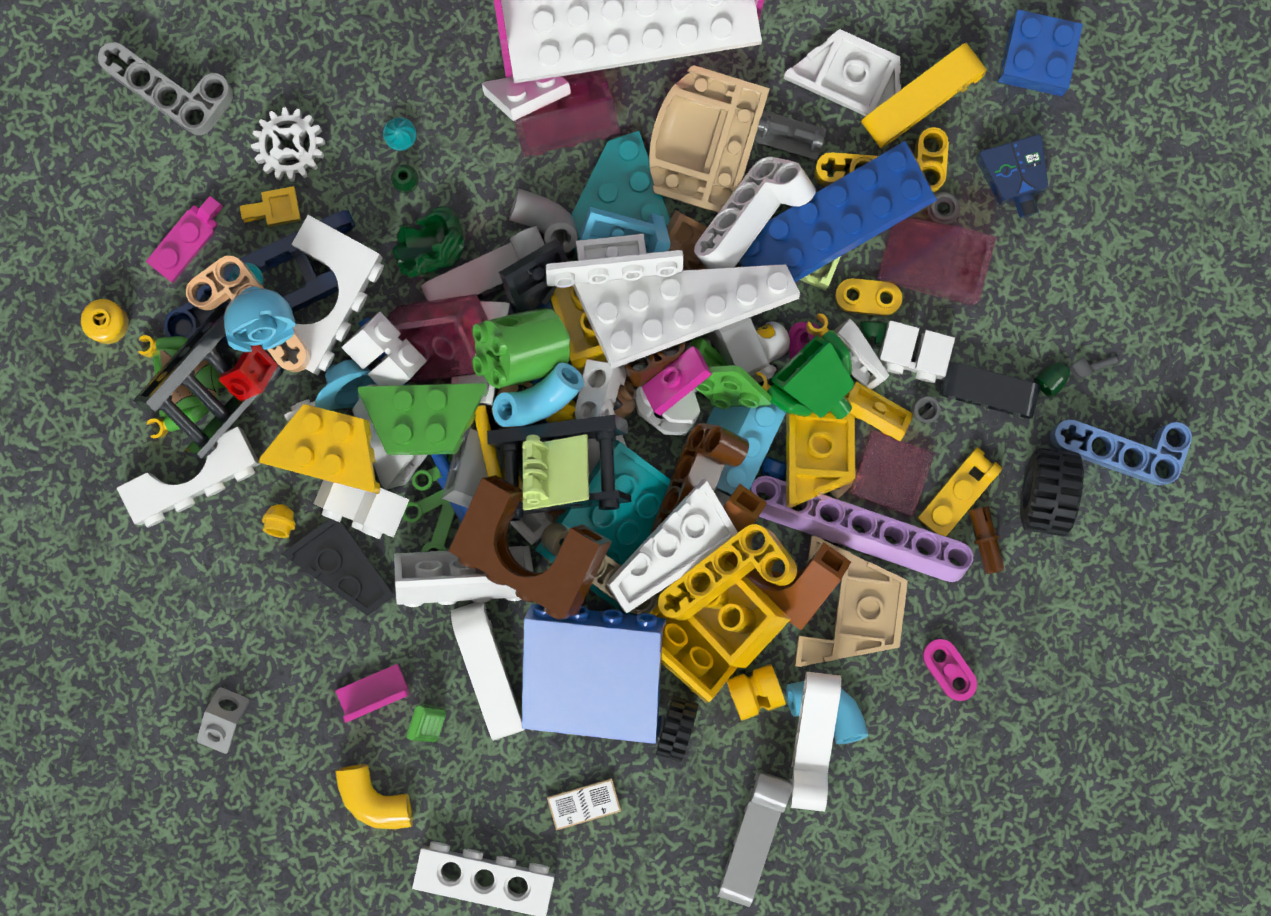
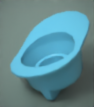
[315,359,376,410]

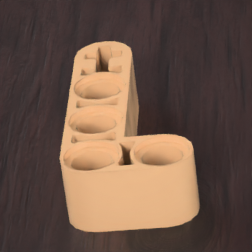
[186,256,311,372]

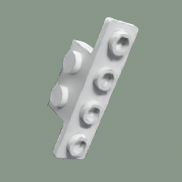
[546,234,683,288]

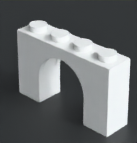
[261,215,384,375]

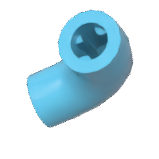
[493,363,584,427]
[786,681,868,744]

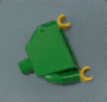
[755,313,854,419]

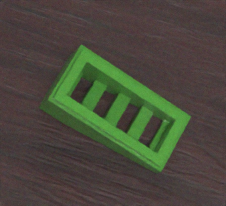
[406,703,446,742]

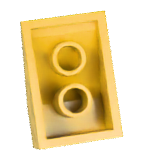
[551,285,608,374]
[674,560,791,669]

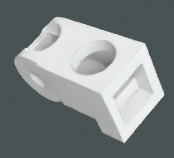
[575,359,627,419]

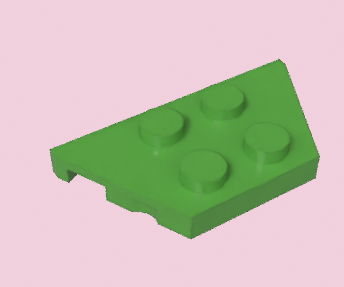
[358,383,489,455]

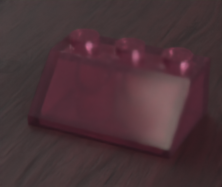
[514,69,620,157]
[386,294,488,383]

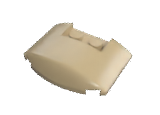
[649,65,770,213]

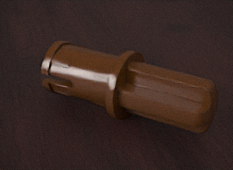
[968,506,1004,574]

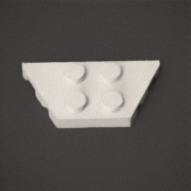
[783,29,901,116]

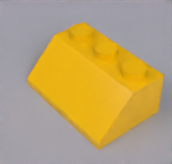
[650,604,738,703]

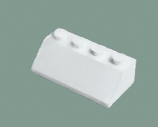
[394,546,533,607]

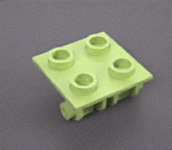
[523,434,589,511]

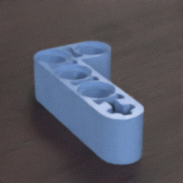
[1050,419,1192,485]

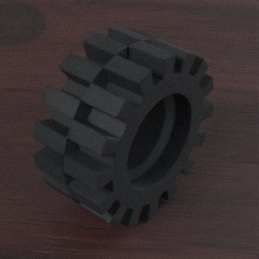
[656,696,699,762]

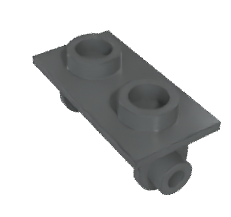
[754,110,826,161]

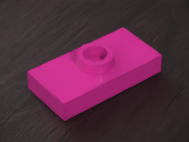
[642,346,712,416]

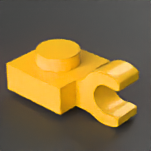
[240,186,301,227]

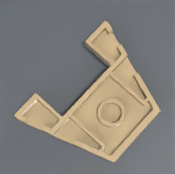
[794,536,908,667]

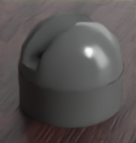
[912,395,941,423]

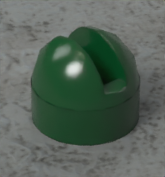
[860,321,887,345]

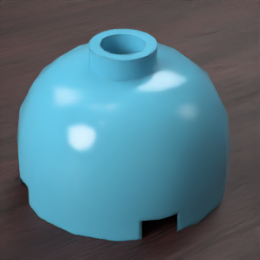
[224,287,296,352]

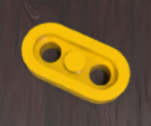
[835,278,902,316]

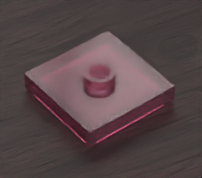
[849,430,935,517]

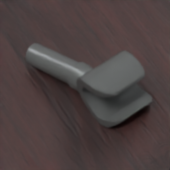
[1069,356,1118,380]

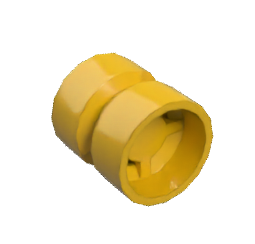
[727,664,786,721]

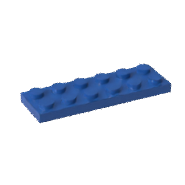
[740,141,938,282]

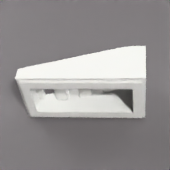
[834,318,889,390]

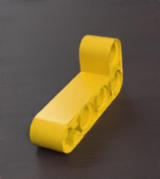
[861,42,987,149]
[814,127,949,193]
[658,524,797,620]

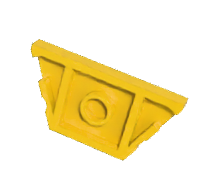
[259,404,380,494]
[786,411,855,508]

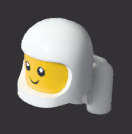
[750,321,790,383]

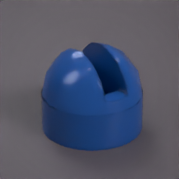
[761,456,786,480]

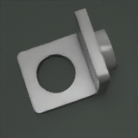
[197,687,249,754]

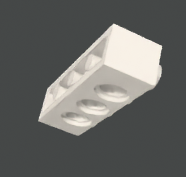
[412,841,555,916]

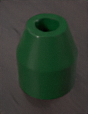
[391,165,419,193]
[1034,362,1070,398]

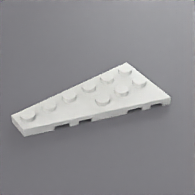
[573,264,800,369]

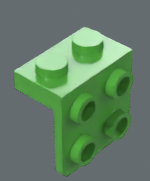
[690,338,772,409]

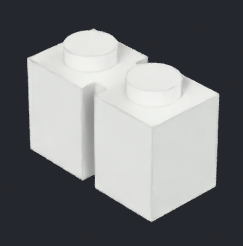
[341,312,427,386]
[878,321,955,383]

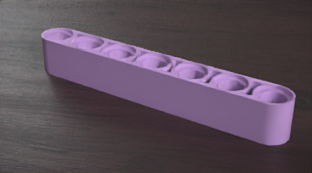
[750,476,973,582]

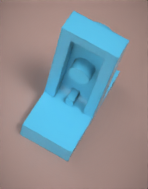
[579,207,671,253]

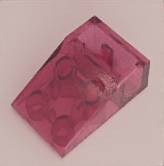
[877,218,997,306]

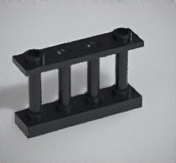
[133,302,289,459]
[487,414,631,521]

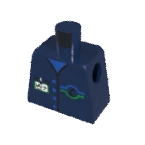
[975,134,1048,219]

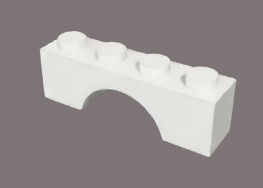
[117,427,260,528]

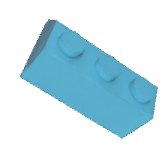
[706,403,786,496]

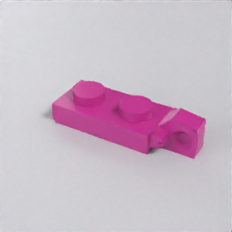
[145,196,223,283]

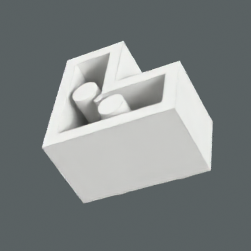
[314,480,409,539]

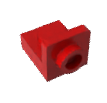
[219,345,278,401]

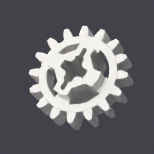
[251,107,325,182]

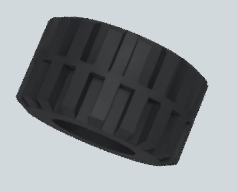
[1020,447,1084,537]

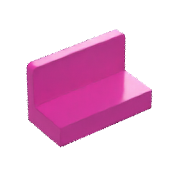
[335,664,411,723]

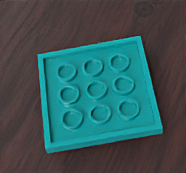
[535,440,671,615]

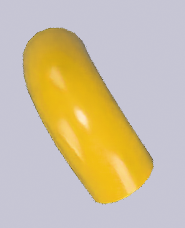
[335,764,413,829]

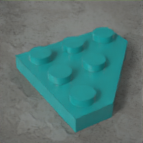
[571,131,670,255]

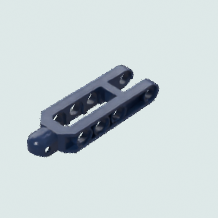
[164,210,356,343]

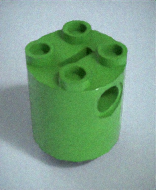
[472,308,570,389]

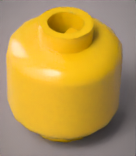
[81,299,129,344]

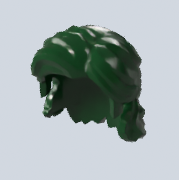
[393,206,465,277]

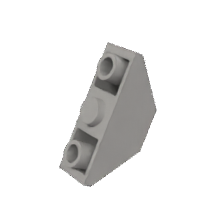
[706,317,769,375]

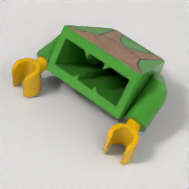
[138,335,226,438]

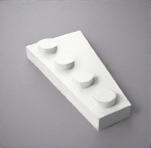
[606,479,738,613]

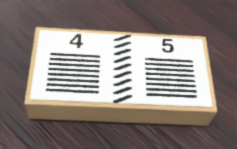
[547,778,621,830]

